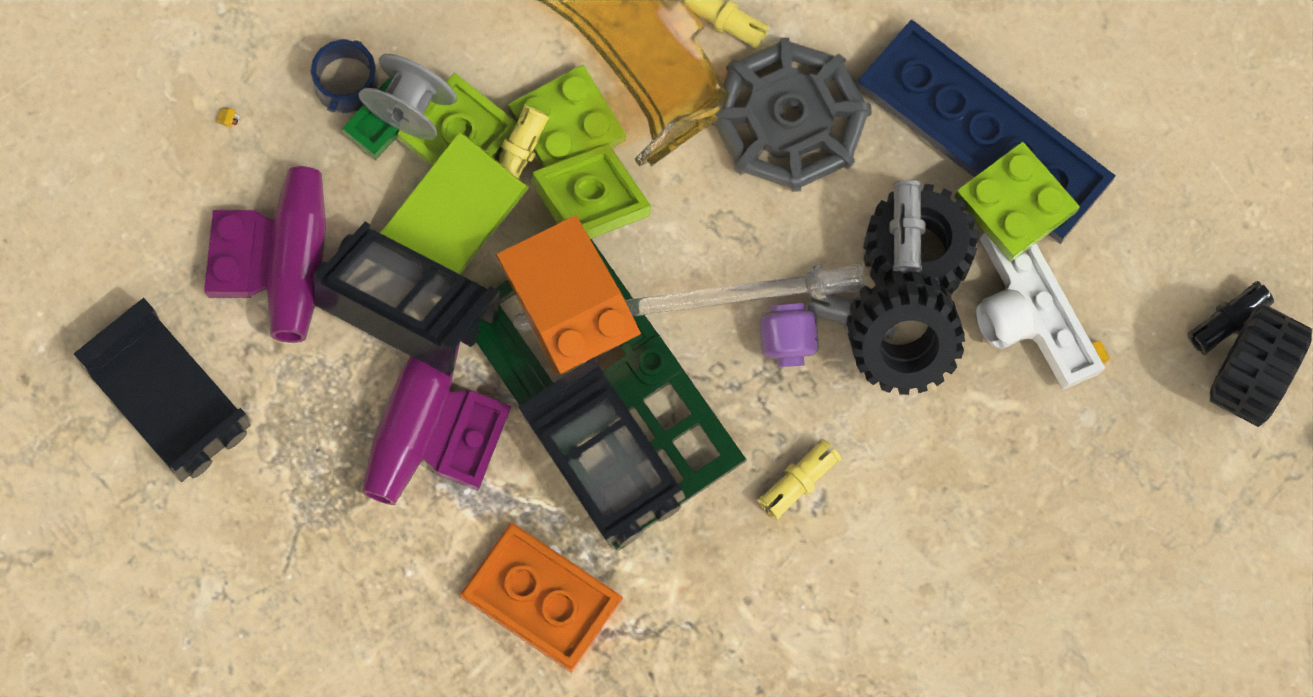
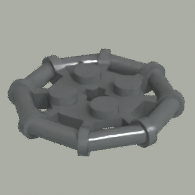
[709,37,872,192]

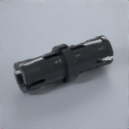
[1187,281,1274,355]

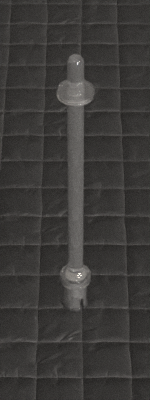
[512,263,865,331]

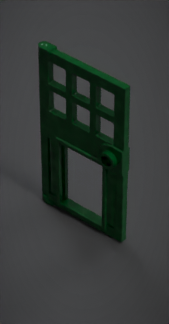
[476,239,747,551]

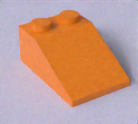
[495,215,641,375]

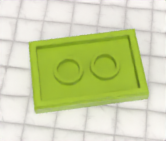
[380,132,529,275]

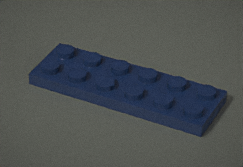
[857,19,1116,244]

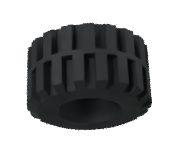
[863,184,978,294]
[846,271,965,395]
[1210,303,1312,427]

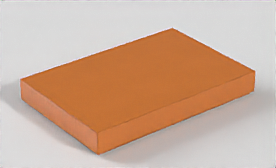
[460,522,623,673]

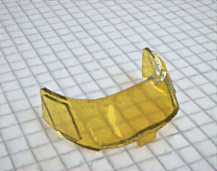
[536,0,728,167]

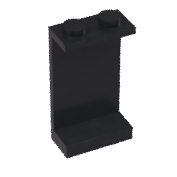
[74,297,251,482]

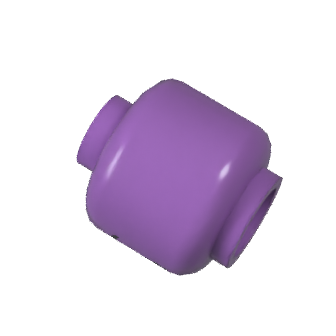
[759,303,819,367]

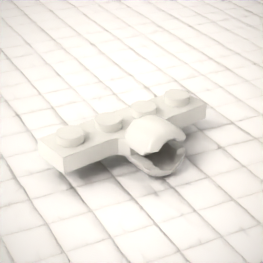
[976,232,1105,390]

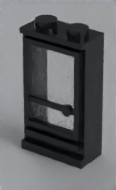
[312,222,500,376]
[518,358,685,548]

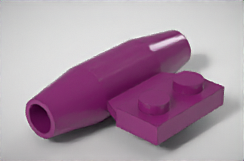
[204,166,326,343]
[361,343,512,505]

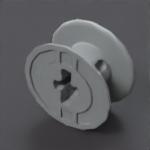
[359,54,457,140]

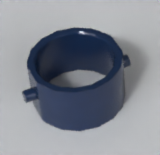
[311,39,379,113]

